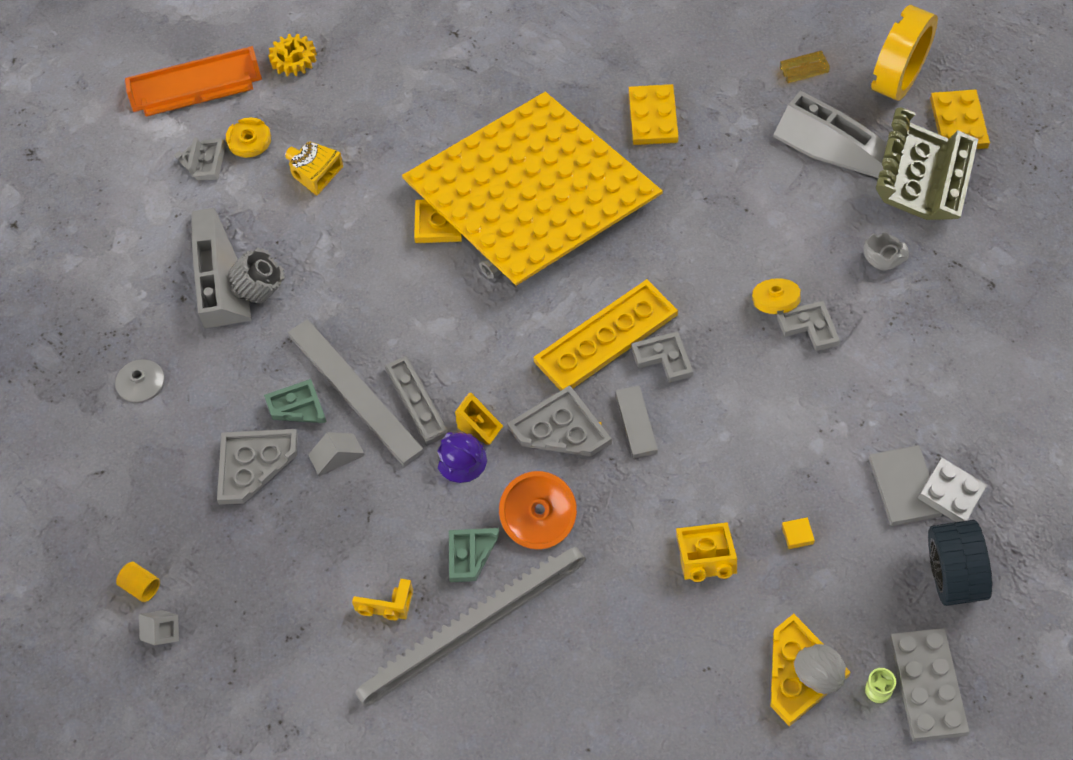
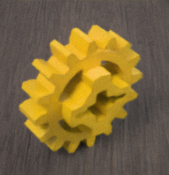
[268,34,317,77]

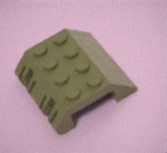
[876,108,978,220]

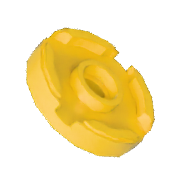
[226,117,271,158]
[752,278,801,314]

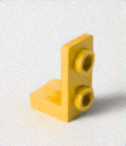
[352,578,413,621]

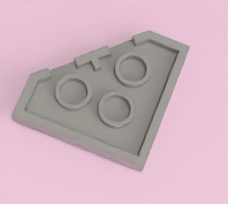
[507,385,612,457]
[217,429,298,505]

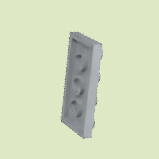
[890,628,969,742]

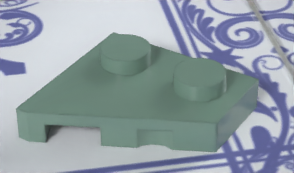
[264,379,327,423]
[449,528,499,582]

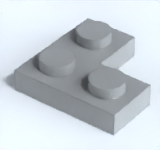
[777,301,840,351]
[631,331,693,383]

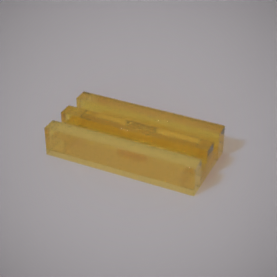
[780,50,830,83]

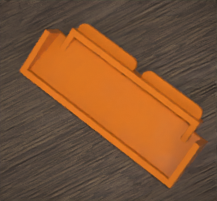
[125,46,262,117]

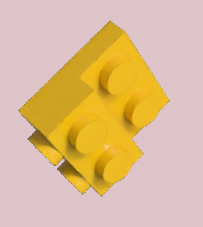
[676,522,737,582]

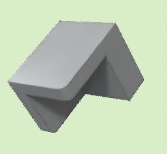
[139,610,179,645]

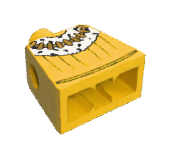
[285,142,344,196]

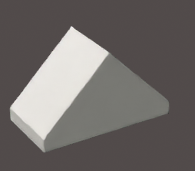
[308,432,364,476]

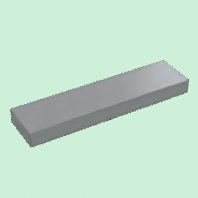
[385,356,448,446]

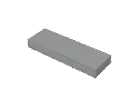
[615,385,658,459]

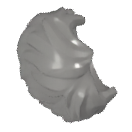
[864,232,909,270]
[794,644,846,694]

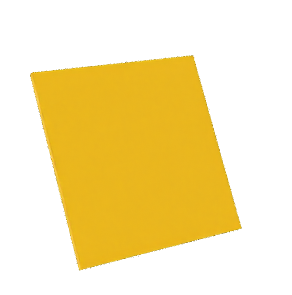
[402,91,663,286]

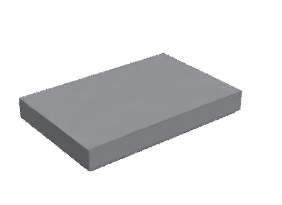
[869,445,942,526]

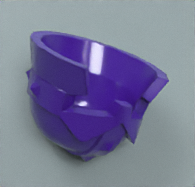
[437,432,487,483]

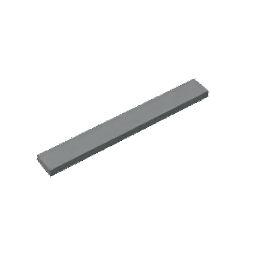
[288,319,424,467]

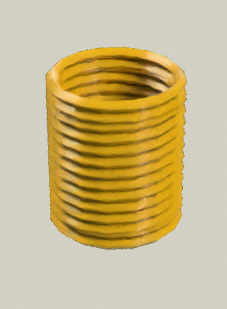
[116,562,160,602]

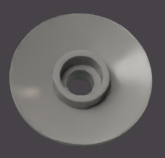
[115,359,165,403]

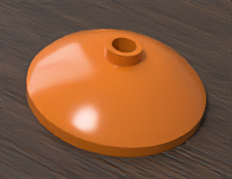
[499,471,577,549]

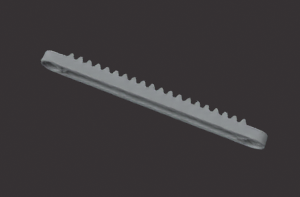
[356,547,586,706]

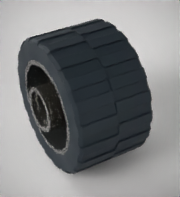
[928,519,993,606]

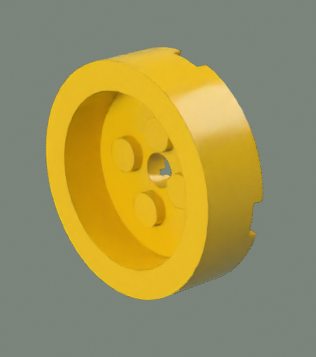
[871,5,938,101]

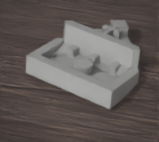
[174,137,226,180]

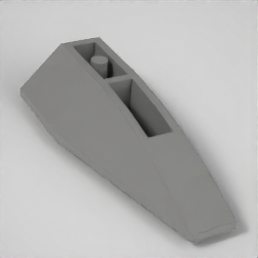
[773,90,887,178]
[192,208,252,329]

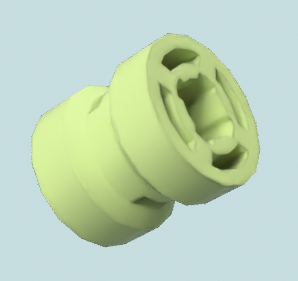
[865,668,896,703]

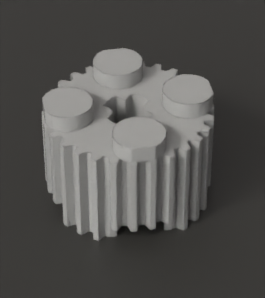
[229,247,285,304]

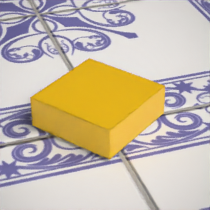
[782,517,815,549]

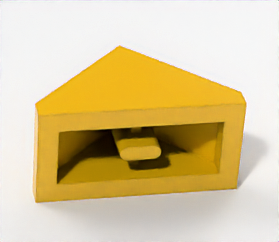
[455,393,503,445]

